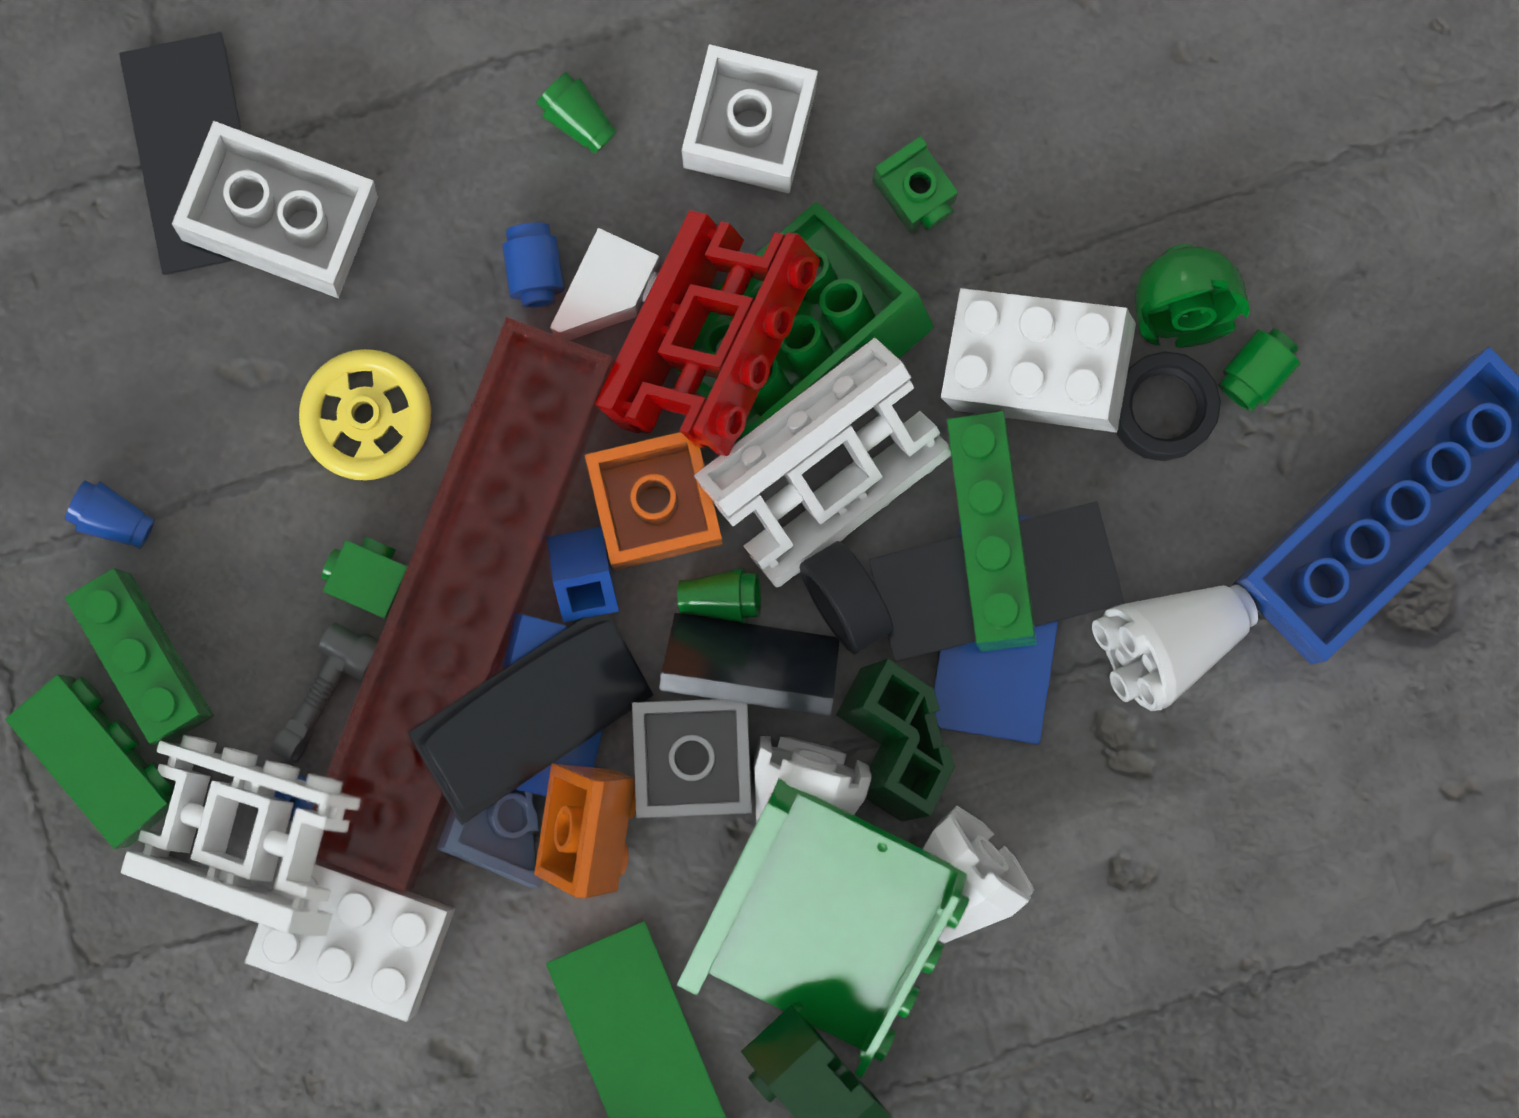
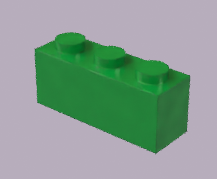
[64,568,214,745]
[5,674,175,849]

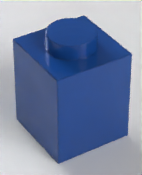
[547,526,619,623]

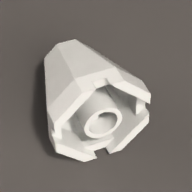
[754,736,872,823]
[922,806,1034,943]

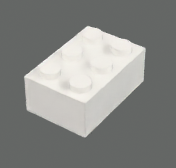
[172,121,378,298]
[941,288,1136,433]
[245,858,456,1022]

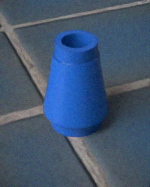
[65,480,155,549]

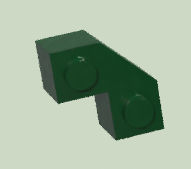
[836,659,955,822]
[740,1005,893,1118]

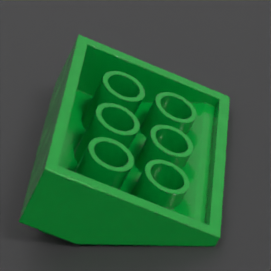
[671,201,935,442]

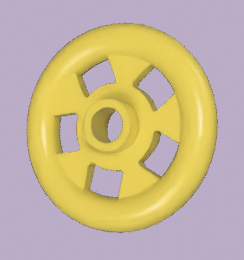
[299,349,431,481]

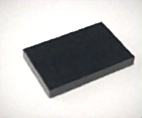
[659,612,840,716]

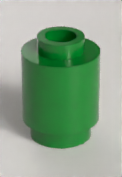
[1218,328,1300,413]

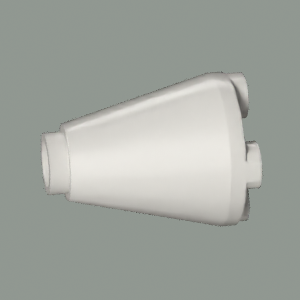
[1092,585,1258,711]

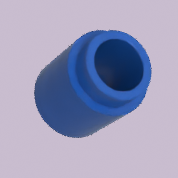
[502,222,565,308]

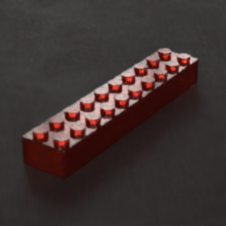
[312,317,614,891]

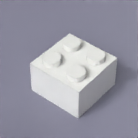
[681,44,818,194]

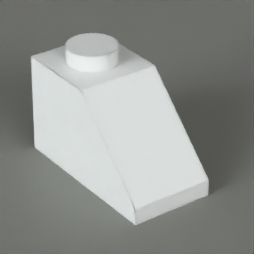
[550,228,661,342]

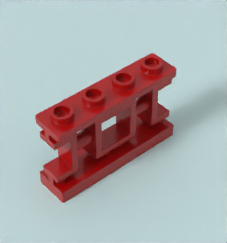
[594,210,820,456]

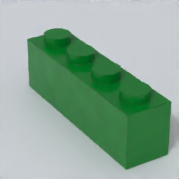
[947,411,1037,652]

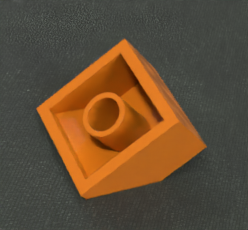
[534,763,636,898]

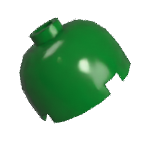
[1134,244,1250,348]

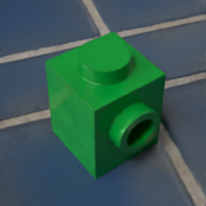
[321,537,416,622]

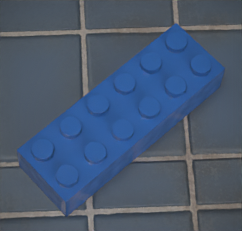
[1233,346,1519,665]

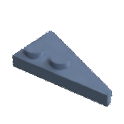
[436,789,543,888]

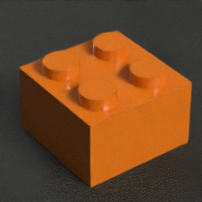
[585,432,723,571]

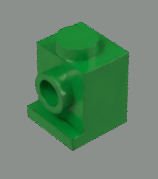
[872,136,958,233]

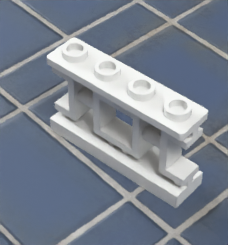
[694,338,951,587]
[121,734,361,937]

